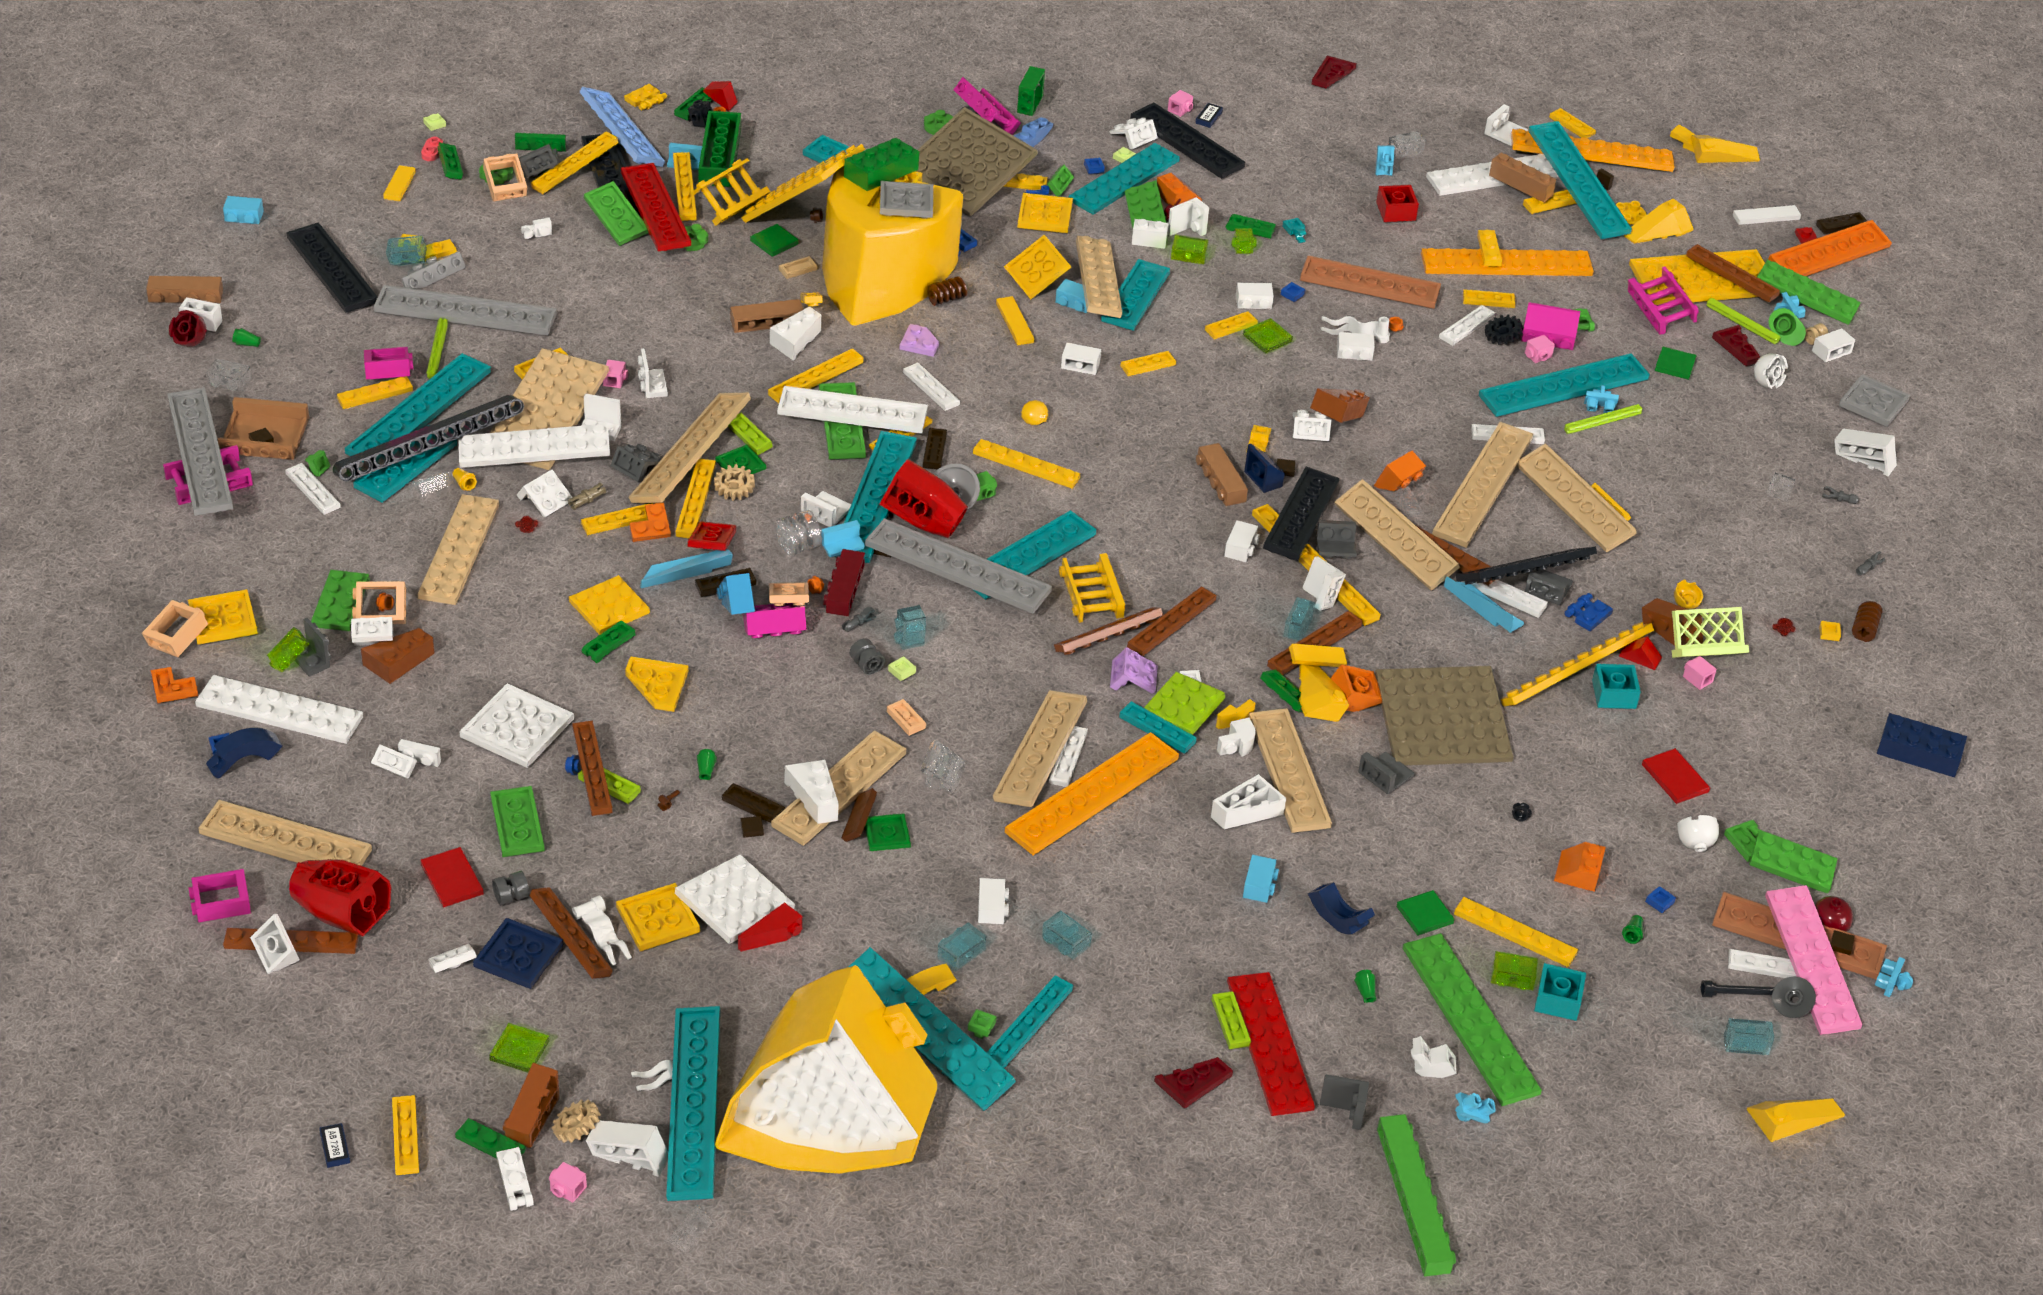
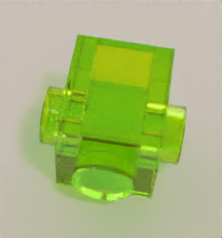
[1232,228,1257,254]

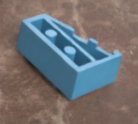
[717,573,755,615]

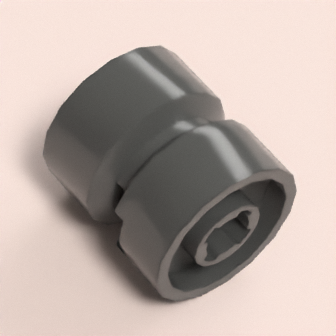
[849,638,885,675]
[492,871,530,906]

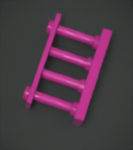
[953,77,1021,135]
[1628,266,1699,335]
[163,445,253,505]

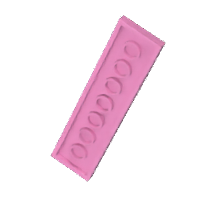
[1765,885,1862,1035]

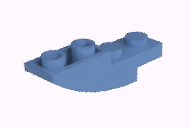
[1014,117,1054,147]

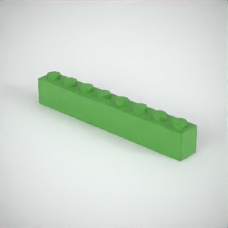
[1377,1114,1456,1277]

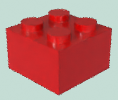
[1376,185,1419,222]

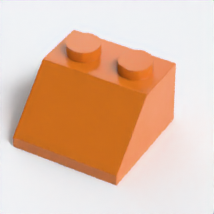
[1157,173,1202,205]
[1374,450,1426,491]
[1331,664,1382,712]
[1554,842,1606,892]

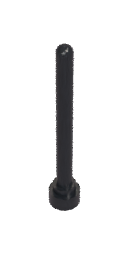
[1700,980,1775,997]

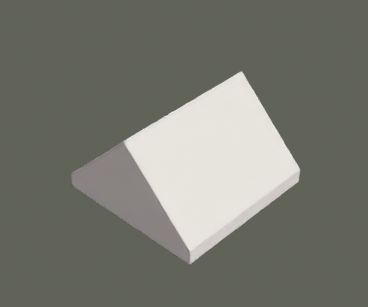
[250,914,300,974]

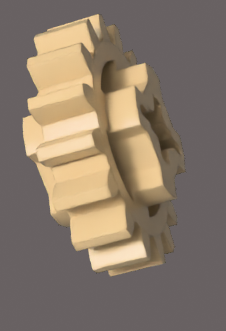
[714,464,755,501]
[552,1100,601,1143]

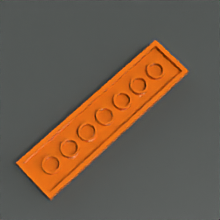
[1768,220,1892,276]

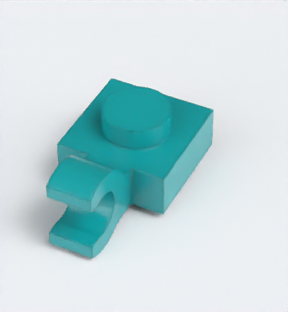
[1282,218,1306,243]

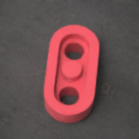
[421,136,443,161]

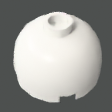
[1754,353,1788,389]
[1677,815,1719,852]

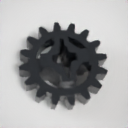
[1484,314,1523,345]

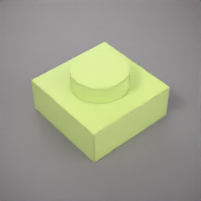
[423,113,446,131]
[1113,147,1136,163]
[888,656,916,681]

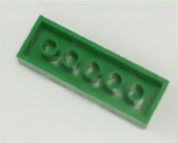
[698,111,741,187]

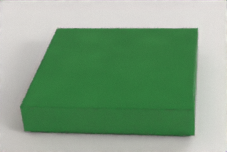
[750,224,799,257]
[1655,346,1697,380]
[715,445,766,474]
[865,813,911,851]
[1396,890,1454,936]

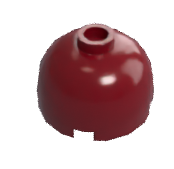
[169,310,207,347]
[1815,896,1853,932]

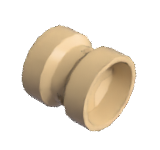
[1804,323,1828,345]

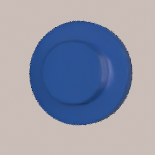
[565,755,581,775]

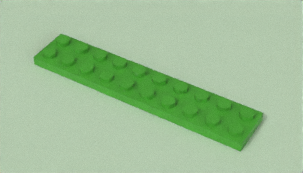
[1402,933,1542,1106]

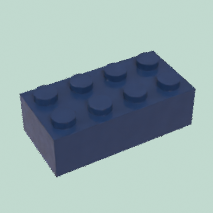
[1876,713,1967,778]

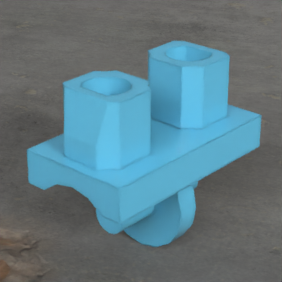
[1375,145,1395,175]
[1774,292,1805,318]
[1584,385,1619,413]
[1875,957,1913,997]
[1455,1092,1496,1123]

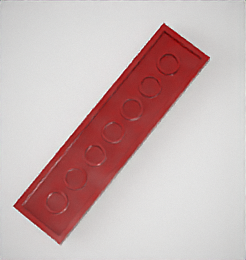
[621,163,691,252]
[1227,972,1315,1116]

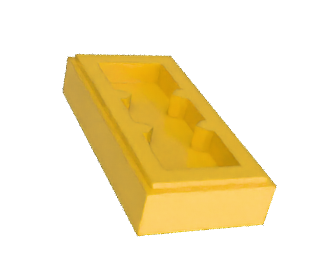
[417,239,457,262]

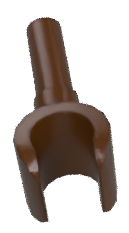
[657,790,680,811]

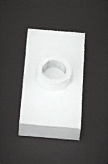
[428,944,476,973]

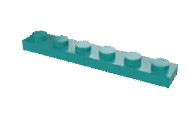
[987,975,1073,1068]

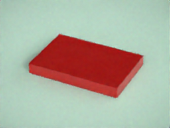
[688,521,736,551]
[1642,748,1710,804]
[420,847,484,908]

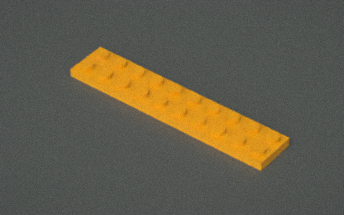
[1511,129,1674,172]
[1421,248,1594,276]
[1005,732,1179,855]

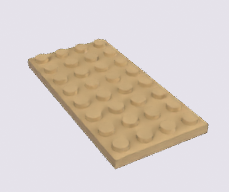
[490,348,609,470]

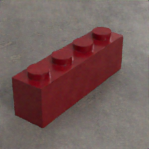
[823,549,865,617]

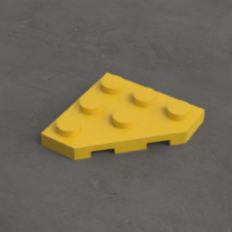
[625,656,688,712]

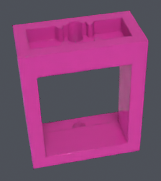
[364,347,414,380]
[188,869,251,923]

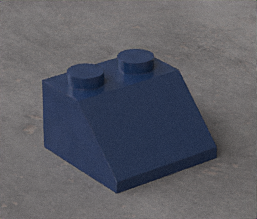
[1244,443,1285,493]

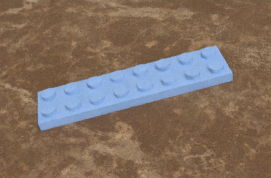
[580,87,665,167]

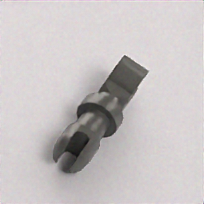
[1822,486,1859,504]
[1856,551,1885,575]
[842,607,876,632]

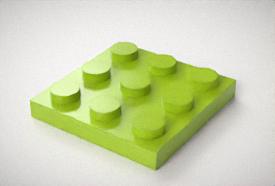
[1144,672,1225,735]

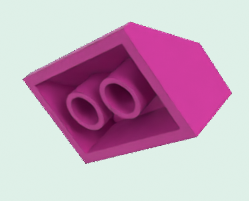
[1521,302,1580,350]
[742,603,806,638]

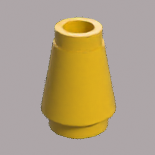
[452,468,477,491]

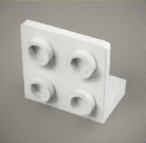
[1484,104,1528,146]
[1109,118,1158,149]
[1167,197,1209,236]
[638,349,668,398]
[581,394,621,441]
[1293,410,1331,441]
[517,470,573,517]
[801,491,851,527]
[1303,556,1346,611]
[351,617,394,646]

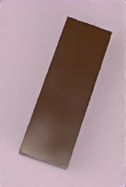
[841,788,877,842]

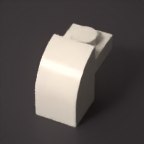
[1217,718,1255,757]
[1411,1036,1456,1078]

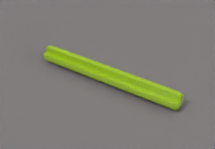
[1707,298,1781,345]
[427,318,448,379]
[1564,404,1642,434]

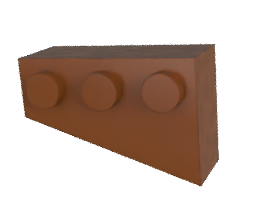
[1310,388,1370,423]
[1642,598,1703,646]
[361,628,434,684]
[503,1063,559,1148]

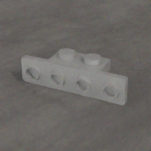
[401,252,465,290]

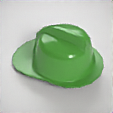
[1768,308,1806,346]

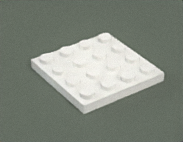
[460,683,574,768]
[674,855,795,944]

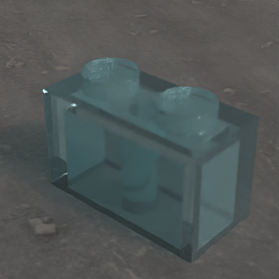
[386,236,427,265]
[1283,597,1315,642]
[894,605,926,650]
[1042,910,1092,960]
[937,922,987,972]
[1724,1018,1774,1055]

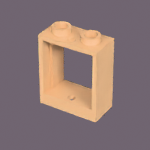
[483,153,527,201]
[352,582,406,624]
[142,600,208,657]

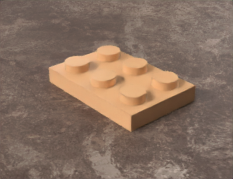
[769,582,809,606]

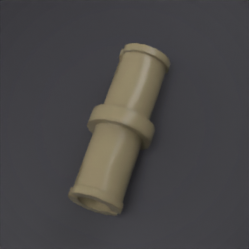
[568,483,606,510]

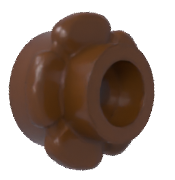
[810,207,823,223]

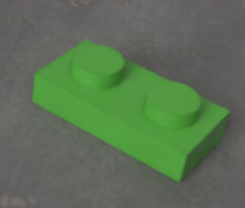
[1047,165,1074,196]

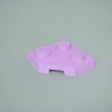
[900,324,939,357]

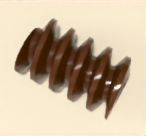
[928,276,967,306]
[1852,601,1883,642]

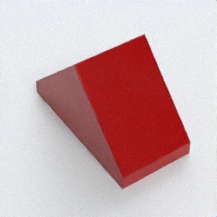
[703,81,738,111]
[1619,636,1662,670]

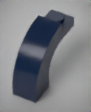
[206,728,283,778]
[1307,882,1375,935]

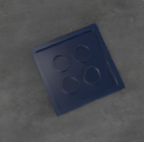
[473,918,563,989]

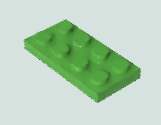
[1125,180,1167,227]
[584,181,649,246]
[311,570,369,631]
[490,786,545,857]
[1749,830,1838,893]

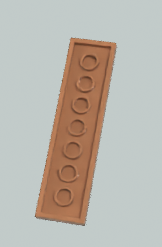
[1300,256,1441,309]
[1712,892,1887,980]

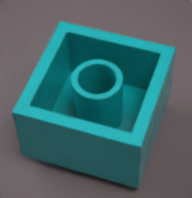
[1592,664,1641,709]
[1534,963,1586,1021]

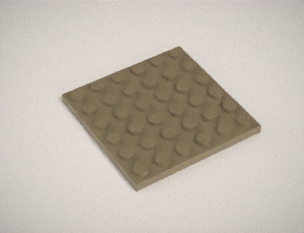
[916,107,1038,217]
[1375,666,1513,765]

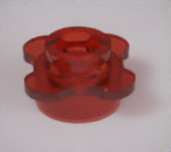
[515,516,538,533]
[1772,618,1795,636]

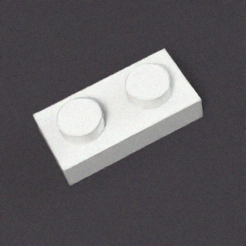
[398,739,441,767]
[371,745,417,779]

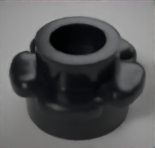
[1512,803,1532,822]

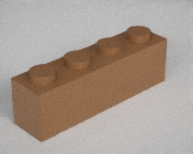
[1489,153,1556,202]
[146,276,223,303]
[730,299,803,333]
[1196,443,1248,506]

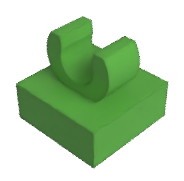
[305,450,330,476]
[967,1009,997,1039]

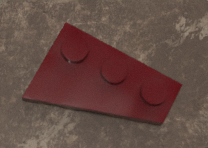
[1311,55,1357,88]
[1712,325,1760,366]
[1154,1057,1233,1109]

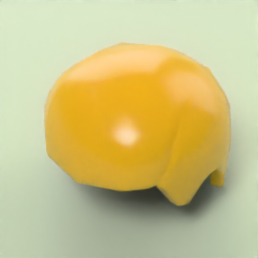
[1021,400,1048,425]
[1674,579,1703,609]

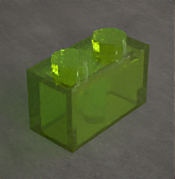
[1171,235,1209,265]
[1490,951,1538,991]

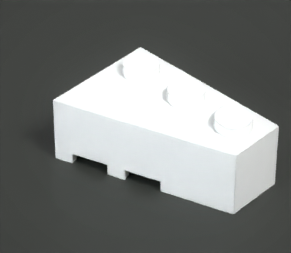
[770,306,821,361]
[1835,429,1897,476]
[784,760,838,824]
[1211,774,1286,829]
[586,1120,668,1177]

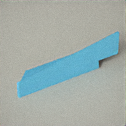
[640,549,733,588]
[1444,576,1524,633]

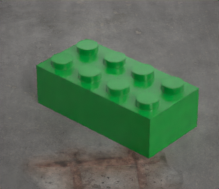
[844,138,919,191]

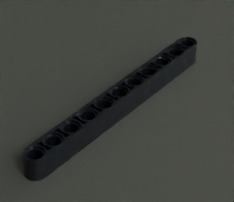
[333,395,524,482]

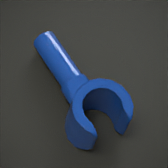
[1026,185,1050,195]

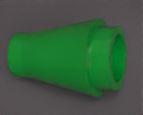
[232,328,261,347]
[697,749,717,780]
[1622,915,1643,944]
[1354,970,1376,1003]

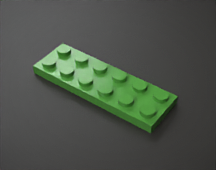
[1757,259,1861,325]
[819,382,866,459]

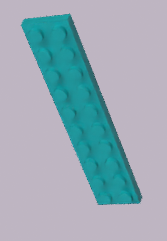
[1528,121,1632,239]
[345,353,491,463]
[1478,353,1650,417]
[834,431,917,564]
[848,947,1016,1111]
[666,1006,721,1201]

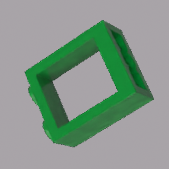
[1017,66,1045,116]

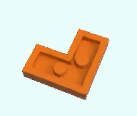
[629,502,671,542]
[151,667,198,703]

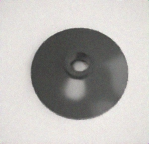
[1772,976,1816,1018]

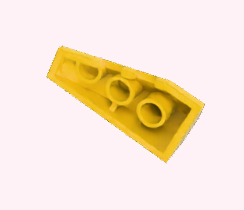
[1691,135,1760,163]
[1623,199,1693,244]
[1299,664,1349,722]
[1746,1098,1845,1142]

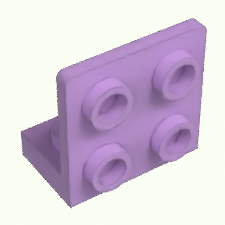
[1110,647,1158,694]

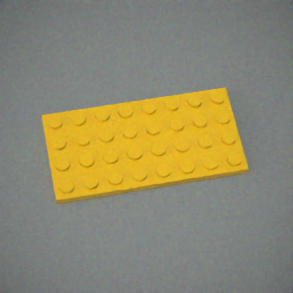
[741,144,865,223]
[1629,249,1765,305]

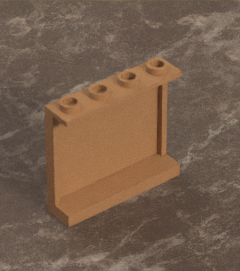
[218,397,309,460]

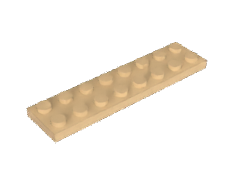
[1076,235,1122,318]
[1517,443,1636,553]
[1335,479,1460,591]
[418,494,499,605]
[993,690,1087,807]
[1249,708,1332,833]
[771,730,906,846]
[199,800,372,866]

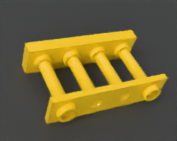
[692,158,771,226]
[1059,553,1125,623]

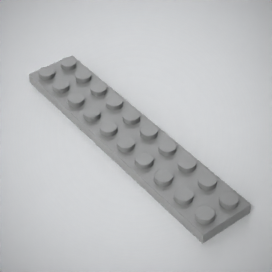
[374,285,557,336]
[167,387,233,516]
[865,518,1052,614]

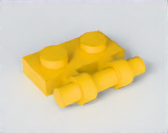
[624,84,667,111]

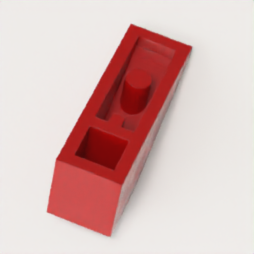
[738,902,803,952]

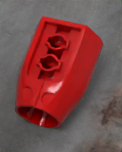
[880,459,968,538]
[289,859,391,937]

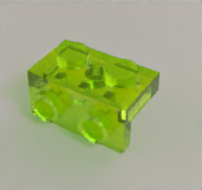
[267,627,309,672]

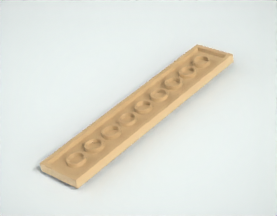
[629,392,751,504]
[1432,422,1533,548]

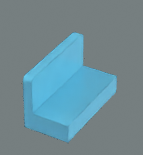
[667,143,702,170]
[821,520,865,557]

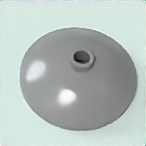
[933,464,980,511]

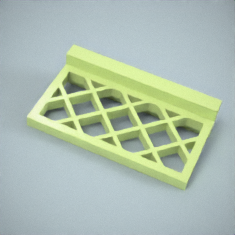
[1672,607,1749,658]

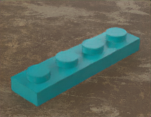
[1119,701,1197,754]

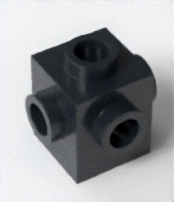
[688,100,713,127]

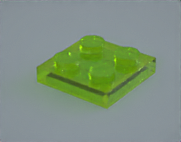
[1243,318,1293,354]
[489,1023,550,1073]

